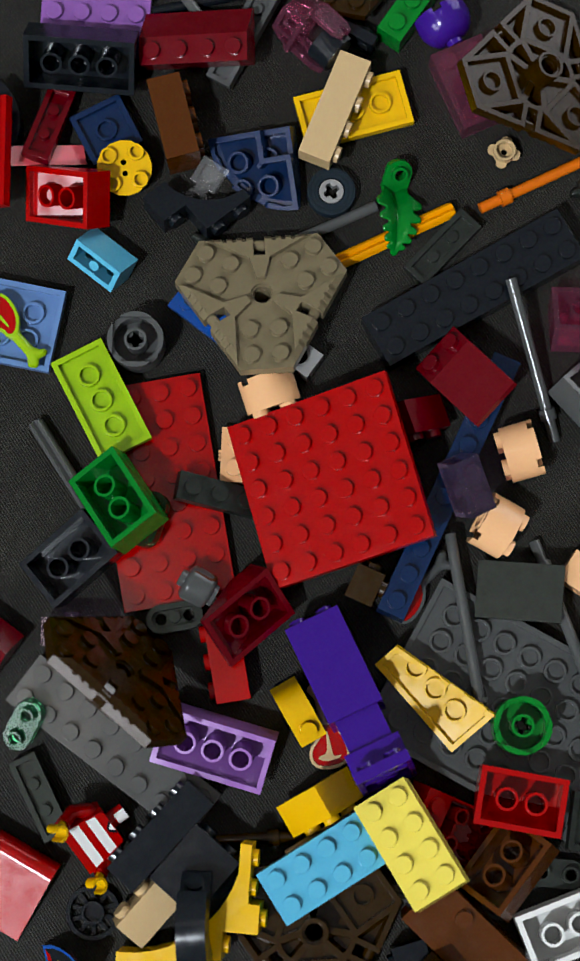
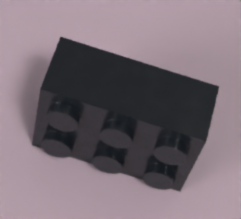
[19,508,124,608]

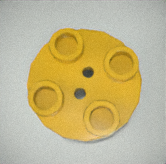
[97,140,152,196]

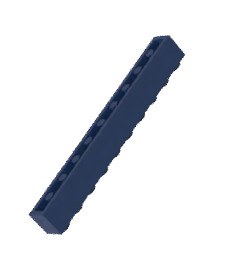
[376,352,521,623]

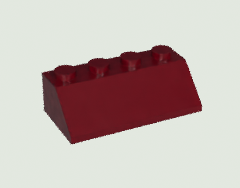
[139,8,255,70]

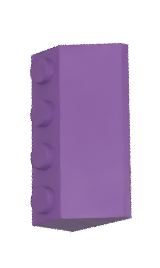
[149,703,279,795]

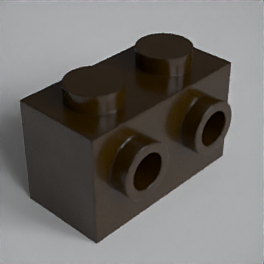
[345,559,389,607]

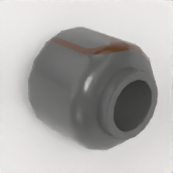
[176,566,220,608]

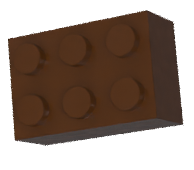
[146,71,206,175]
[461,827,560,923]

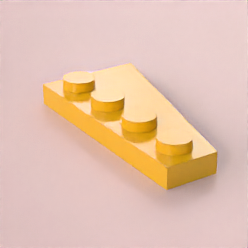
[375,645,495,753]

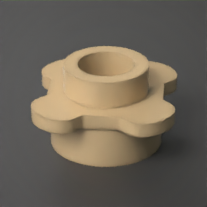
[487,136,520,169]

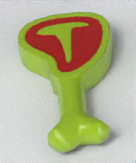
[0,293,47,368]

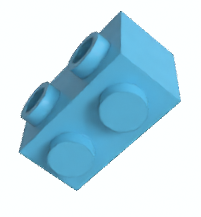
[67,228,138,293]

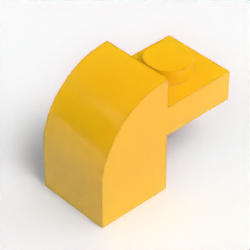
[269,676,327,748]

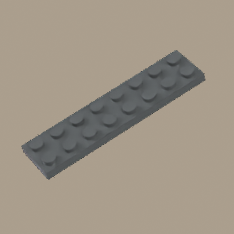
[6,654,222,838]

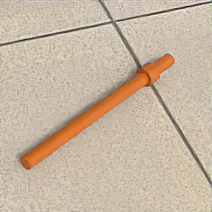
[477,157,580,214]

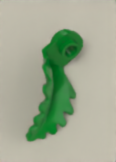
[376,159,422,256]

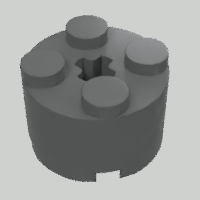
[107,311,166,373]

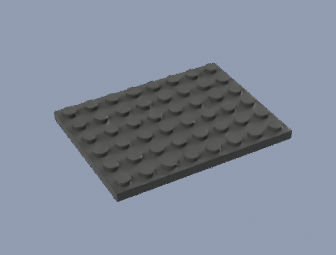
[380,578,580,841]

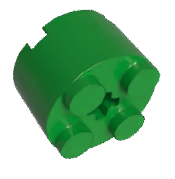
[490,696,553,755]

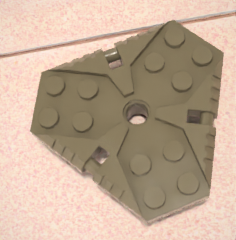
[175,233,347,376]

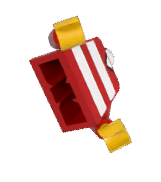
[46,802,129,895]

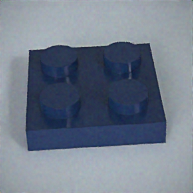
[69,95,144,168]

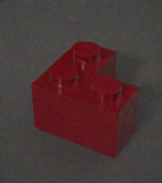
[397,394,451,444]

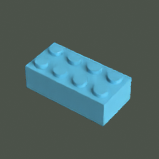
[256,811,386,926]

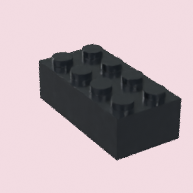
[23,22,139,96]

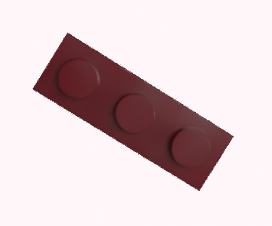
[21,89,77,166]

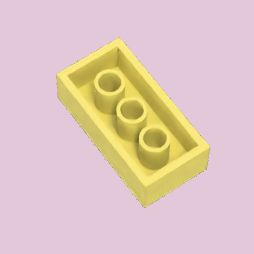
[353,777,470,913]

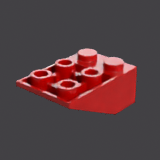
[412,780,494,866]

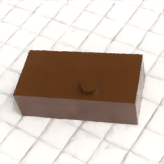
[401,888,528,961]

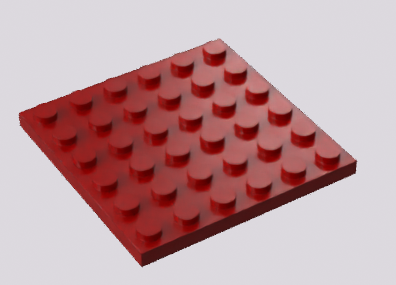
[227,370,437,589]

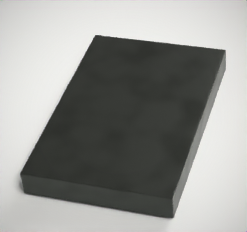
[475,560,565,624]

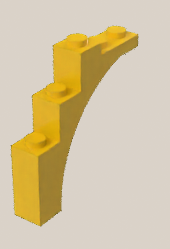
[115,840,268,961]

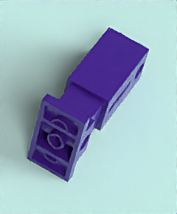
[285,605,418,799]

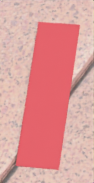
[11,145,87,166]

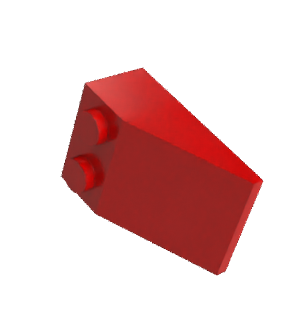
[26,165,110,229]

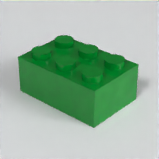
[68,446,169,554]

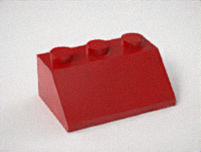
[473,764,570,839]

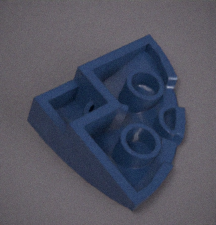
[208,126,301,211]

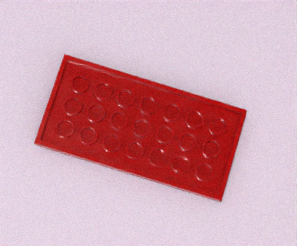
[116,373,234,614]

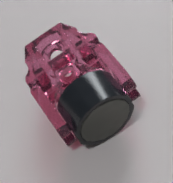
[272,0,353,73]

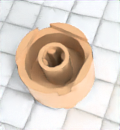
[237,372,301,419]
[493,419,546,483]
[466,492,530,559]

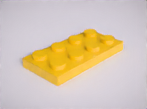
[293,70,414,144]

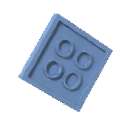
[0,278,67,374]

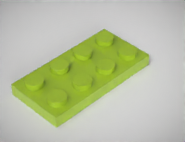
[50,338,152,457]

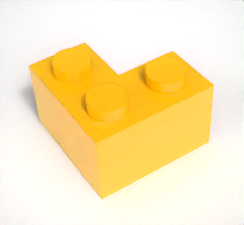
[276,766,364,838]

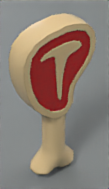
[306,685,349,770]

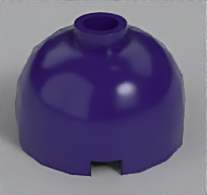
[414,0,471,50]

